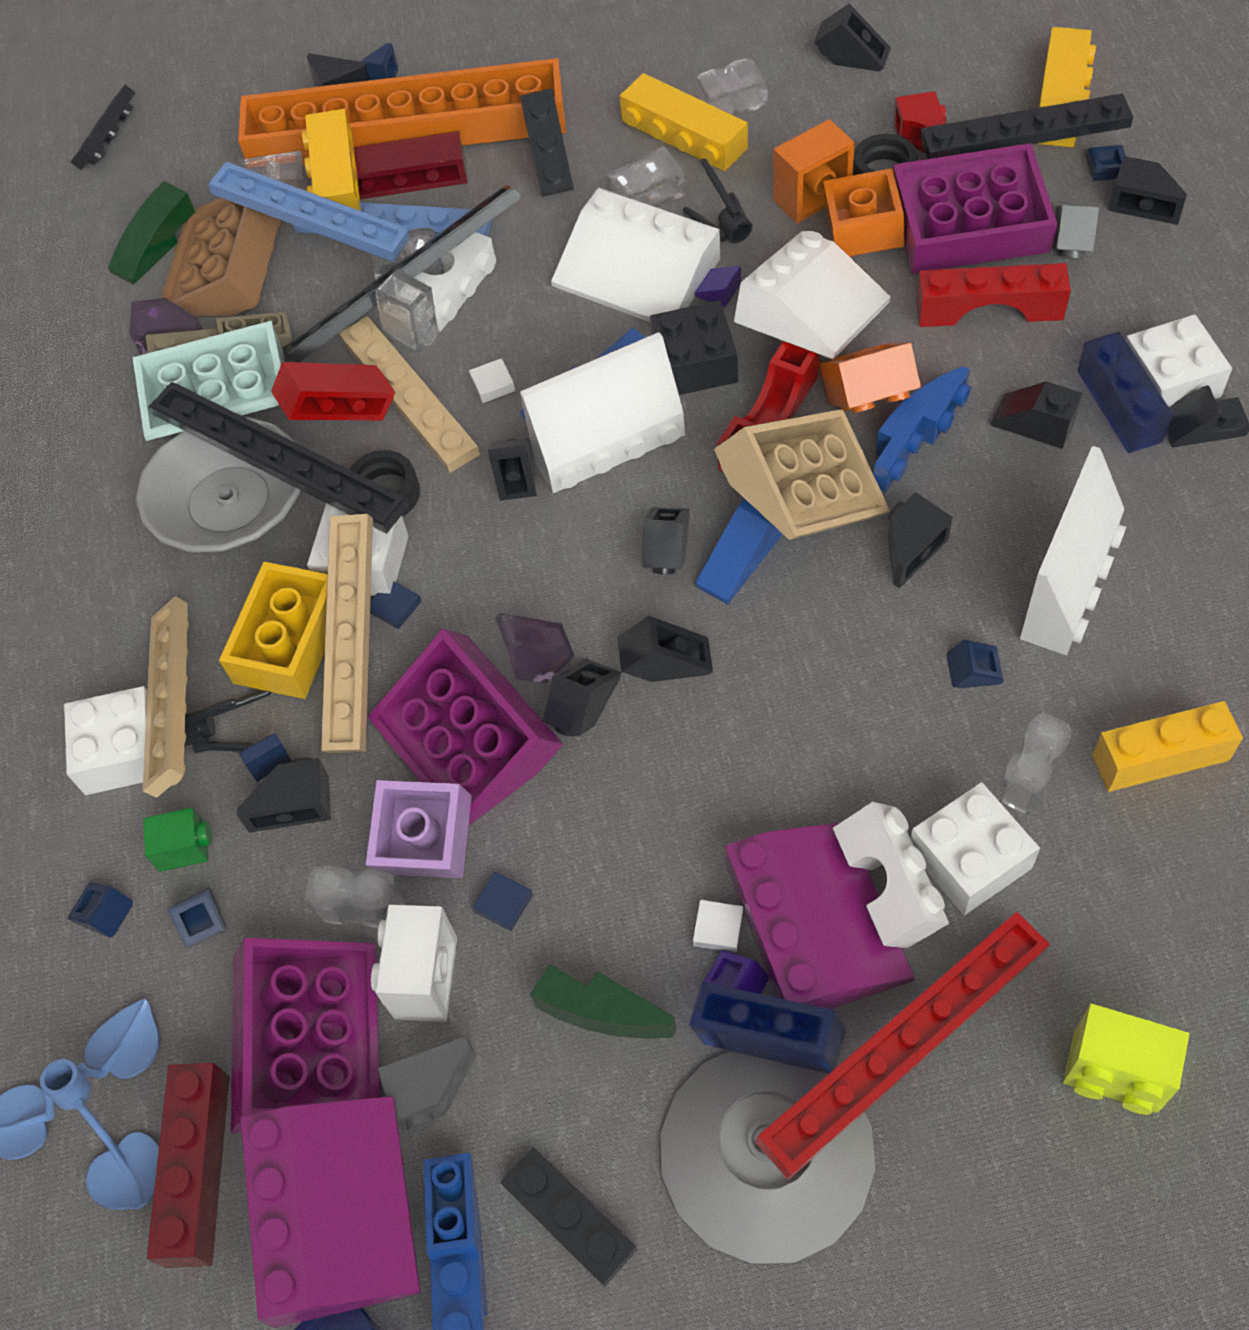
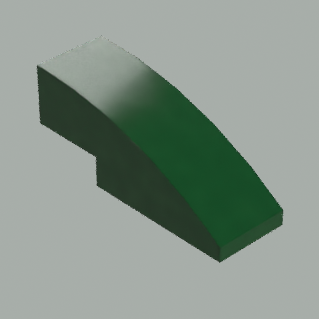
[108,181,196,285]
[530,964,677,1039]

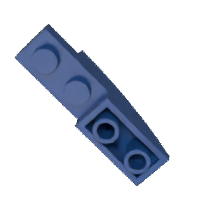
[873,366,971,493]
[424,1152,488,1330]

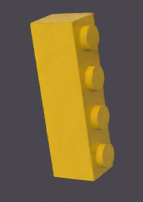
[1038,27,1096,148]
[619,73,748,171]

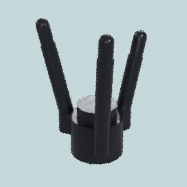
[683,158,753,243]
[184,690,272,753]

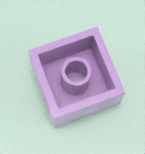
[366,780,472,879]

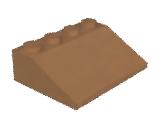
[156,197,281,317]

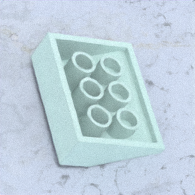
[132,321,286,441]

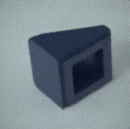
[361,43,398,80]
[947,639,1004,688]
[68,882,133,937]
[167,888,226,948]

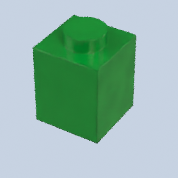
[143,807,213,872]

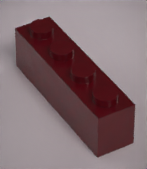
[354,131,468,200]
[146,1062,230,1268]

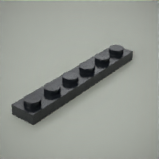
[920,93,1134,159]

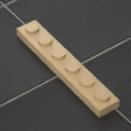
[338,316,480,473]
[321,514,373,753]
[142,596,189,798]

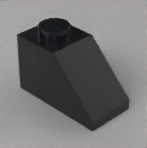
[814,3,891,72]
[1108,156,1187,225]
[991,381,1083,449]
[488,438,537,501]
[888,492,953,589]
[643,507,690,574]
[617,616,713,682]
[542,659,622,737]
[237,757,331,833]

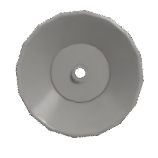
[135,416,301,553]
[660,1045,876,1264]

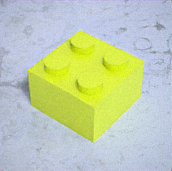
[1063,1003,1190,1115]

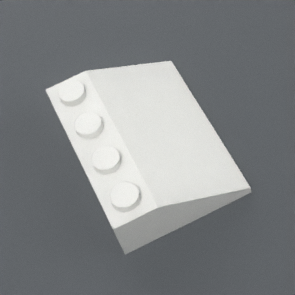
[551,188,720,322]
[734,231,890,359]
[520,332,685,493]
[1020,446,1127,656]

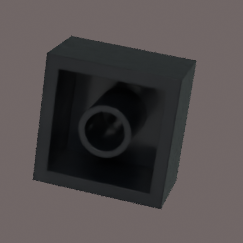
[650,300,738,395]

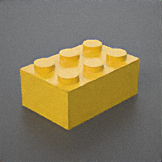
[219,562,328,699]

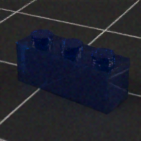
[1077,331,1173,454]
[689,982,846,1074]

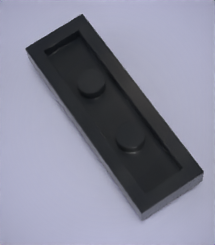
[71,84,136,170]
[520,89,574,197]
[500,1147,638,1287]

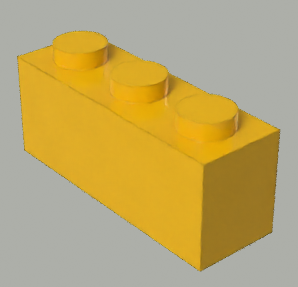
[302,109,361,211]
[1092,701,1243,792]

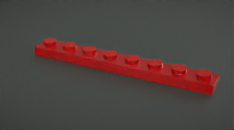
[755,912,1050,1180]

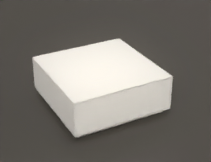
[469,358,515,403]
[693,900,744,953]

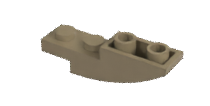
[145,312,292,353]

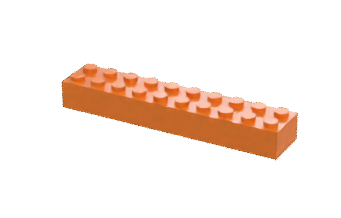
[238,58,567,171]

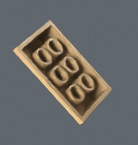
[714,409,890,540]

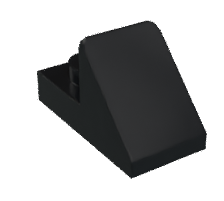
[1161,385,1249,448]

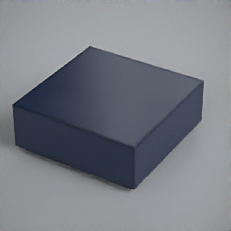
[1086,145,1126,181]
[370,581,422,629]
[239,733,292,782]
[472,872,533,931]

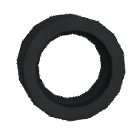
[853,133,918,175]
[349,450,420,517]

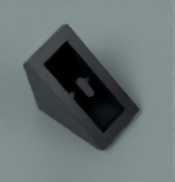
[307,53,370,87]

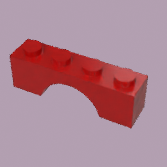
[894,91,946,154]
[916,263,1071,327]
[717,341,819,472]

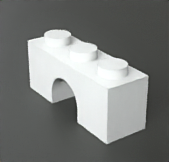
[400,232,496,332]
[833,802,949,948]

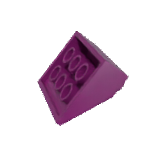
[893,143,1058,274]
[368,628,563,825]
[725,822,915,1024]
[231,938,380,1133]
[240,1096,421,1328]

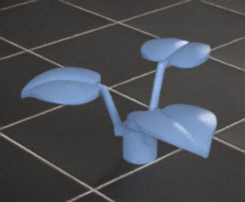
[0,999,160,1210]

